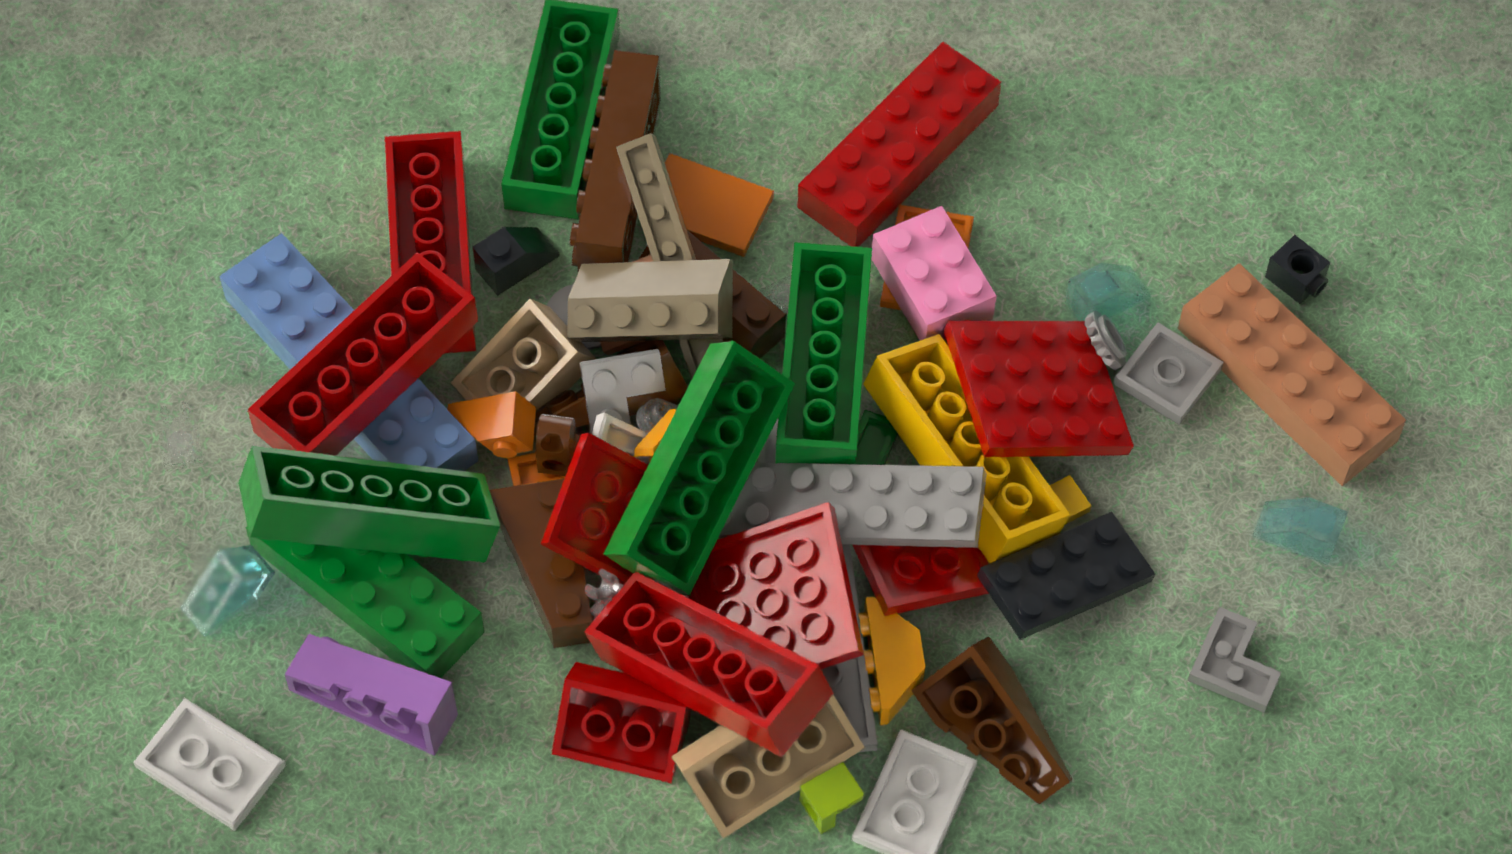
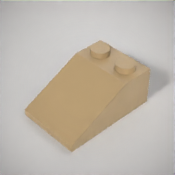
[451,299,596,410]

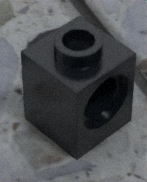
[1265,235,1330,304]

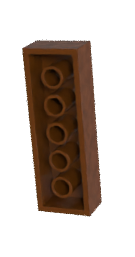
[570,50,661,272]

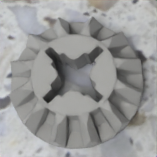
[1085,311,1127,370]

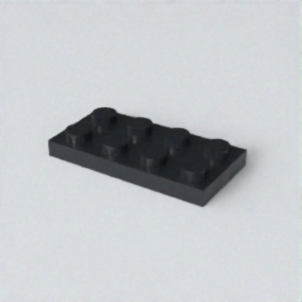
[977,511,1155,640]

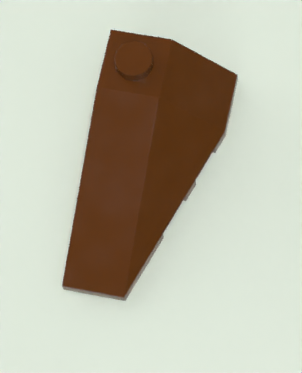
[534,340,688,436]
[911,636,1073,804]

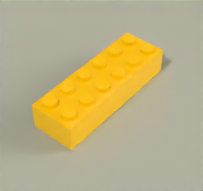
[863,334,1071,563]

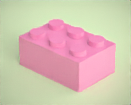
[872,206,997,340]

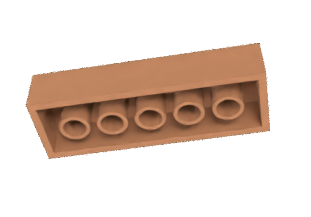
[1178,263,1406,486]

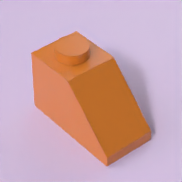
[447,391,536,458]

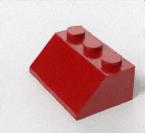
[551,661,692,783]

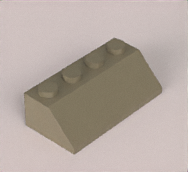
[567,259,733,342]

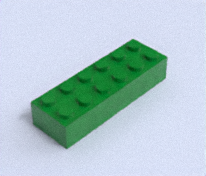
[501,0,620,220]
[775,242,872,464]
[603,341,795,595]
[238,445,500,563]
[246,526,485,678]

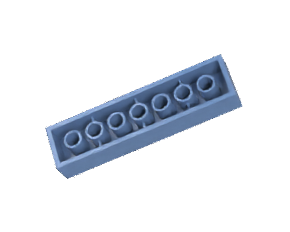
[219,233,478,471]

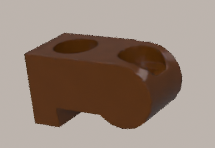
[535,414,579,476]

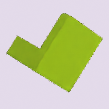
[799,762,864,834]

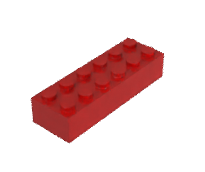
[797,41,1001,247]
[385,131,476,354]
[247,252,478,456]
[584,572,834,757]

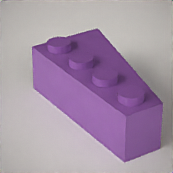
[285,634,458,756]

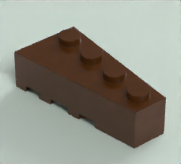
[490,478,592,648]

